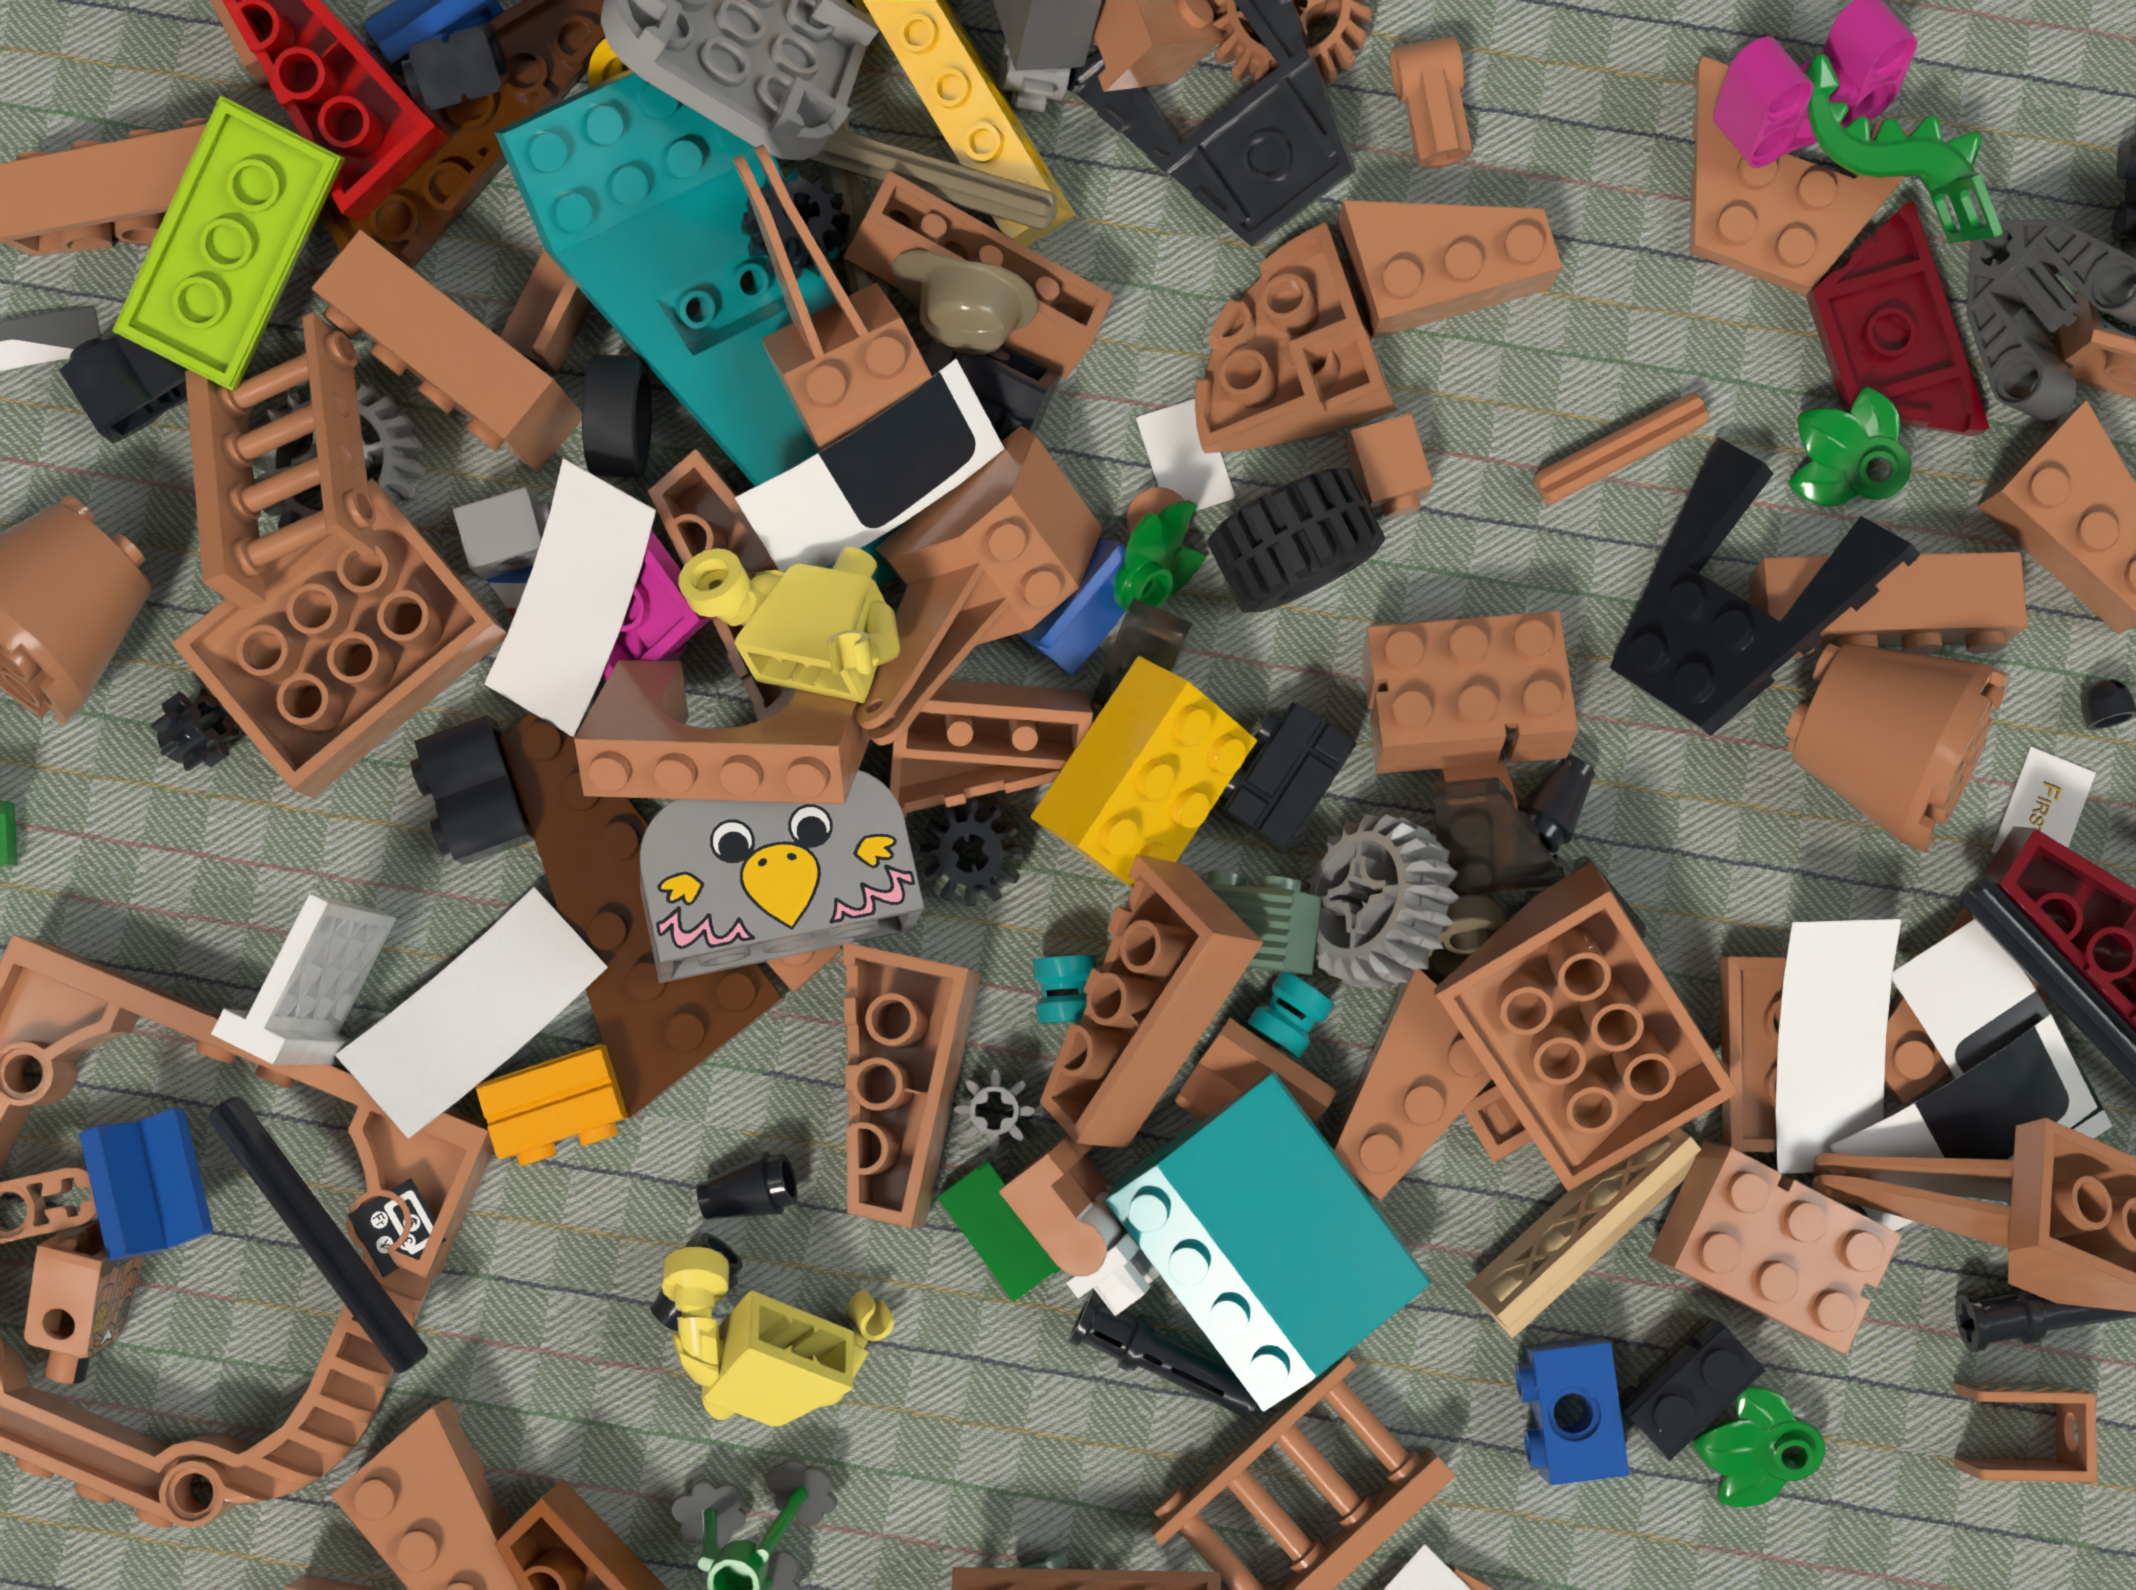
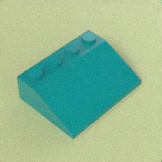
[1105,1070,1431,1412]

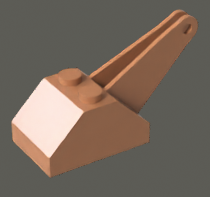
[733,144,932,453]
[855,426,1103,745]
[1811,1118,2136,1312]

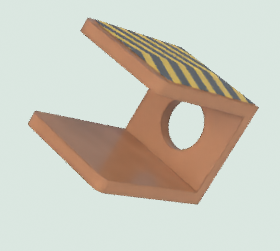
[1954,1381,2097,1482]

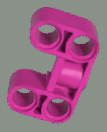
[1713,0,1918,168]

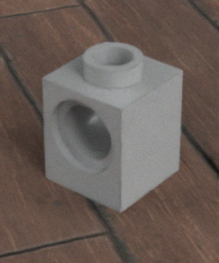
[453,487,551,580]

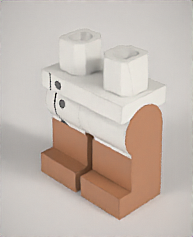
[998,1134,1160,1316]

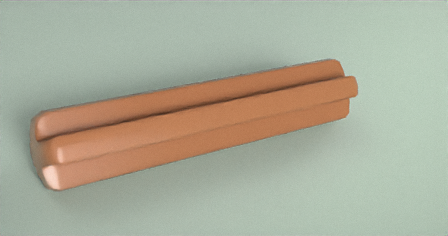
[1533,393,1709,504]

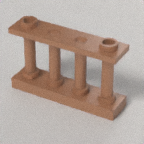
[185,312,376,610]
[1151,1354,1455,1590]

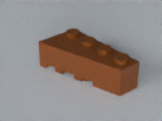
[495,1479,668,1590]

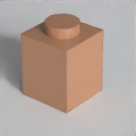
[1344,413,1434,519]

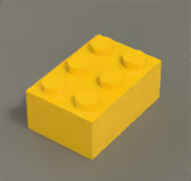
[1030,656,1257,889]

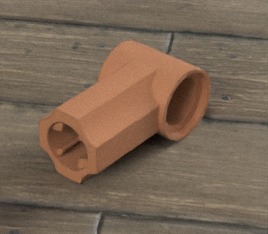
[1390,36,1472,169]

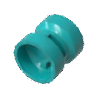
[1033,955,1096,1024]
[1246,972,1335,1059]

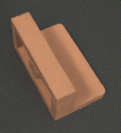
[499,248,593,374]
[1175,1018,1337,1124]

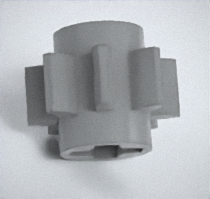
[997,43,1071,113]
[954,1070,1036,1151]

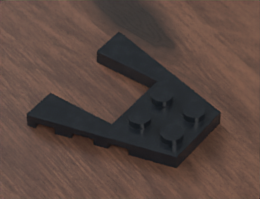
[1067,0,1357,247]
[1609,437,1920,736]

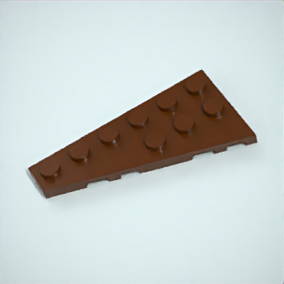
[319,0,606,269]
[499,713,785,1118]

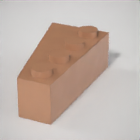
[0,118,209,256]
[648,449,796,721]

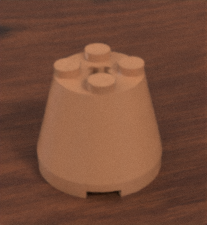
[0,495,154,726]
[1785,643,2010,853]

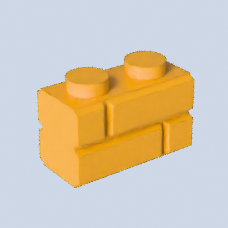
[476,1044,629,1167]

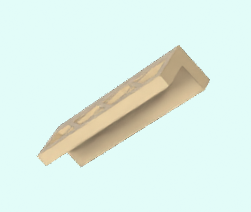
[1465,1127,1702,1339]

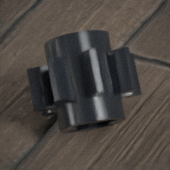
[151,688,239,771]

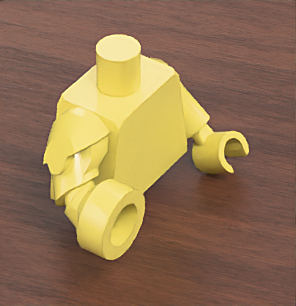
[678,547,900,704]
[661,1247,894,1426]

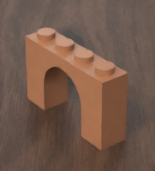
[574,660,870,804]

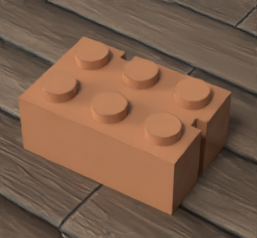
[1362,611,1578,774]
[1648,1141,1902,1355]

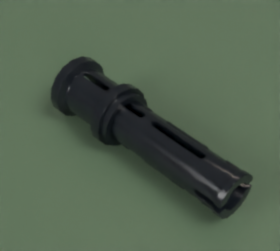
[1955,1286,2136,1352]
[1068,1289,1258,1421]

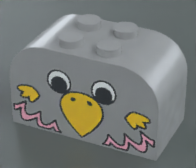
[640,770,924,984]

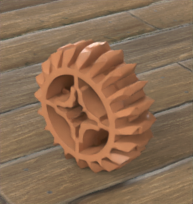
[1207,0,1371,87]

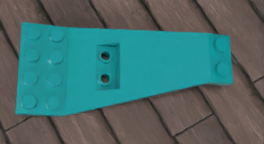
[495,69,912,587]

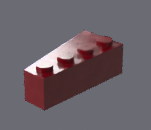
[1983,826,2136,1032]

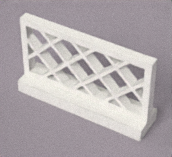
[211,894,397,1066]

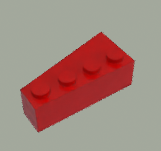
[222,0,450,223]

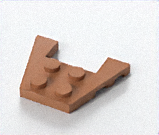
[1690,56,1912,296]

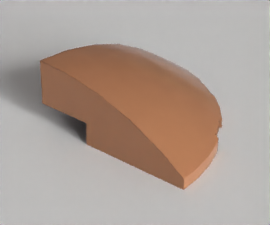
[1195,222,1397,454]

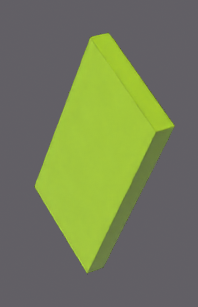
[112,95,345,391]

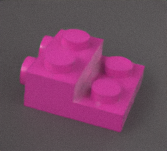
[602,530,713,681]

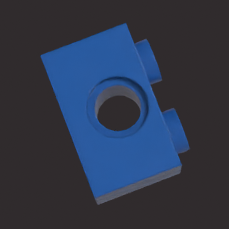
[1515,1336,1630,1485]

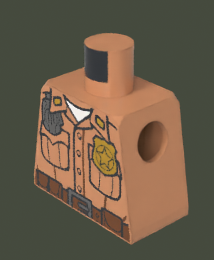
[24,1220,144,1384]

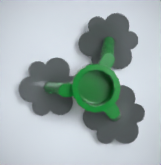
[671,1458,837,1590]

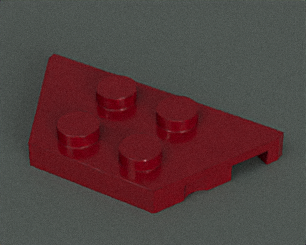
[1806,201,1990,437]

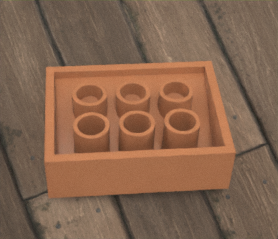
[171,478,508,798]
[1434,861,1738,1192]

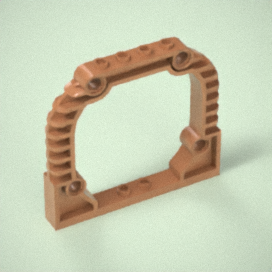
[0,935,494,1528]

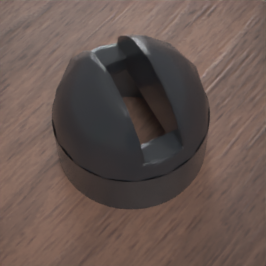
[2081,679,2136,730]

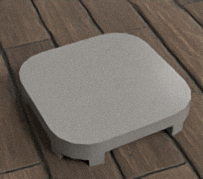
[600,0,879,160]

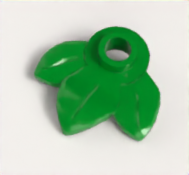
[1789,387,1911,506]
[1114,500,1206,615]
[1692,1385,1825,1508]

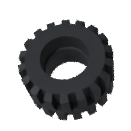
[1207,468,1386,613]

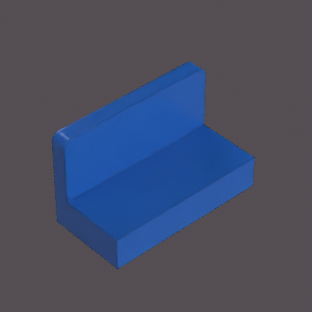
[364,0,504,75]
[1020,538,1126,677]
[79,1107,213,1262]

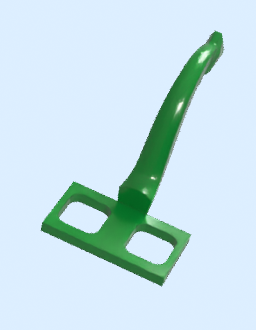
[1805,54,2004,244]

